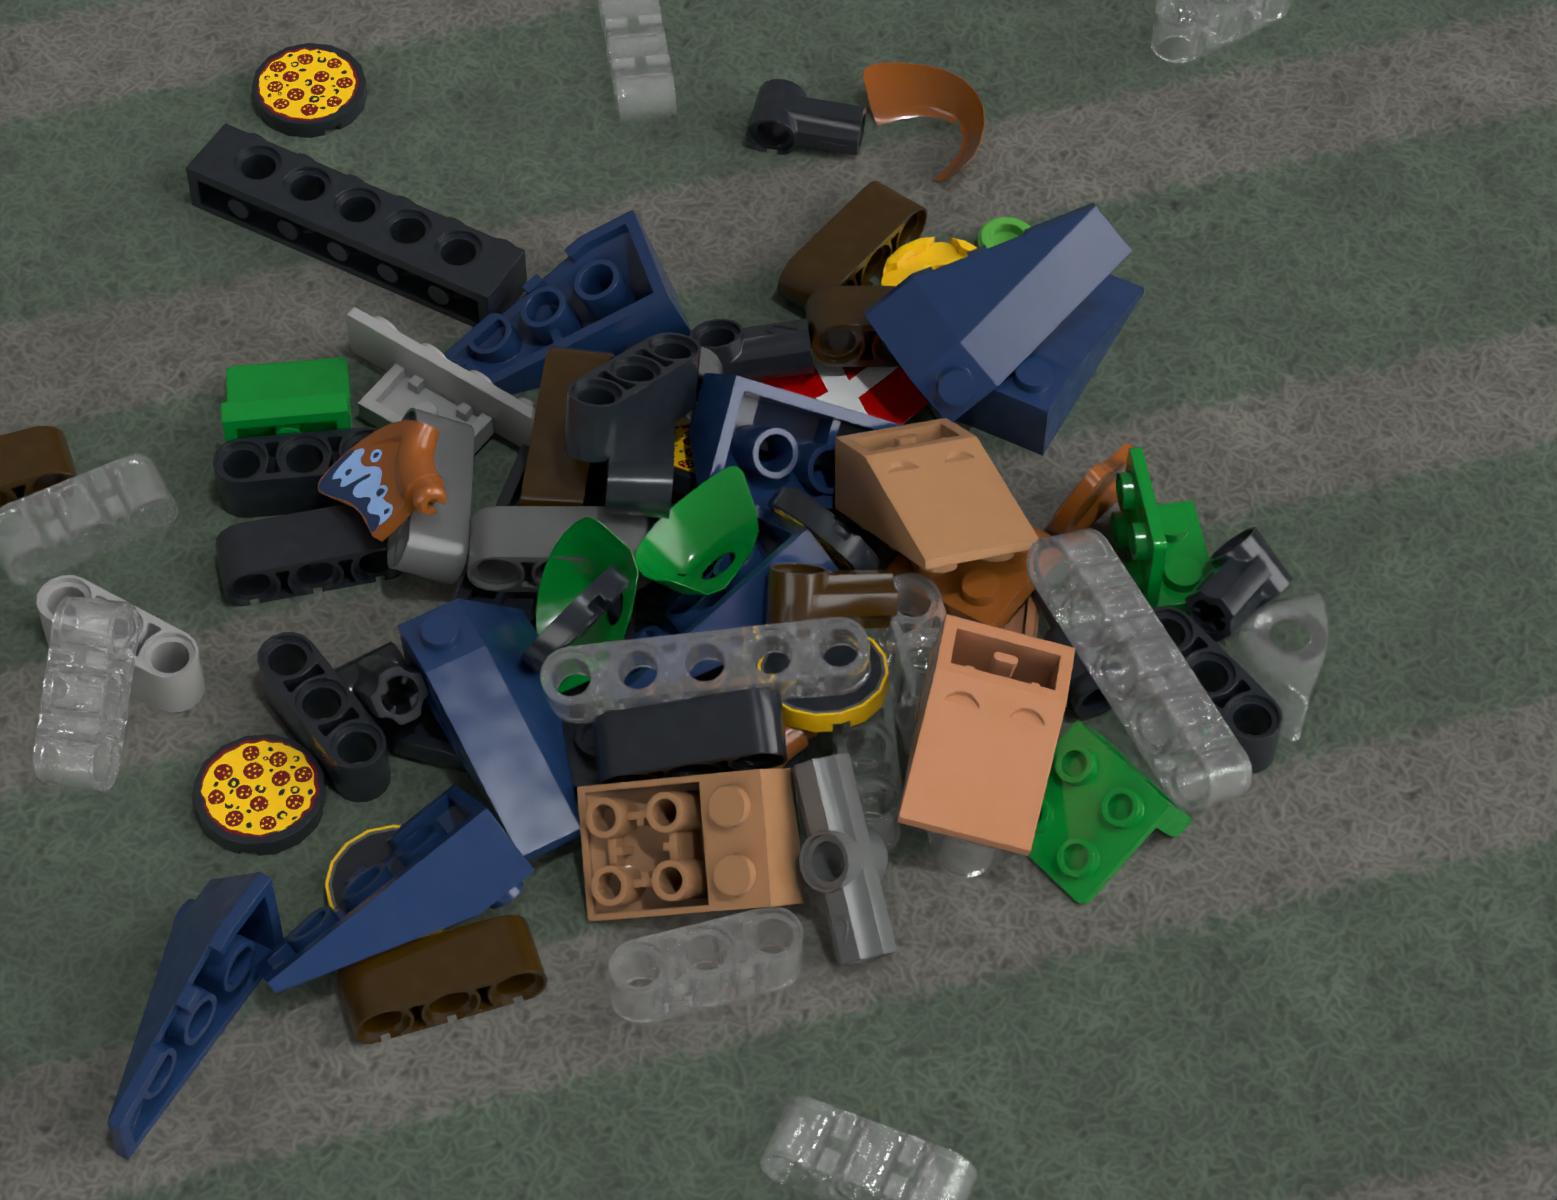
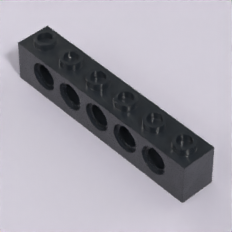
[186,123,527,327]

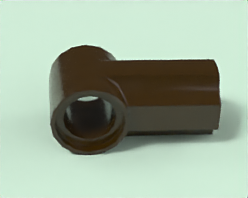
[765,563,899,639]

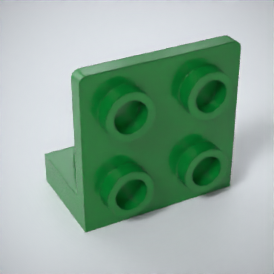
[221,357,352,442]
[1110,447,1212,616]
[1028,720,1194,905]

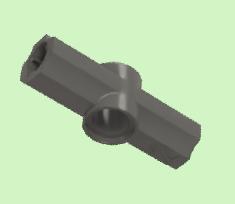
[791,753,897,967]

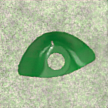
[634,466,759,595]
[536,517,638,693]

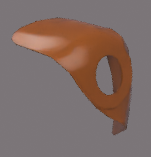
[862,62,985,182]

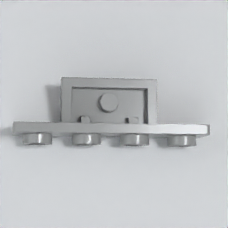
[345,307,537,454]

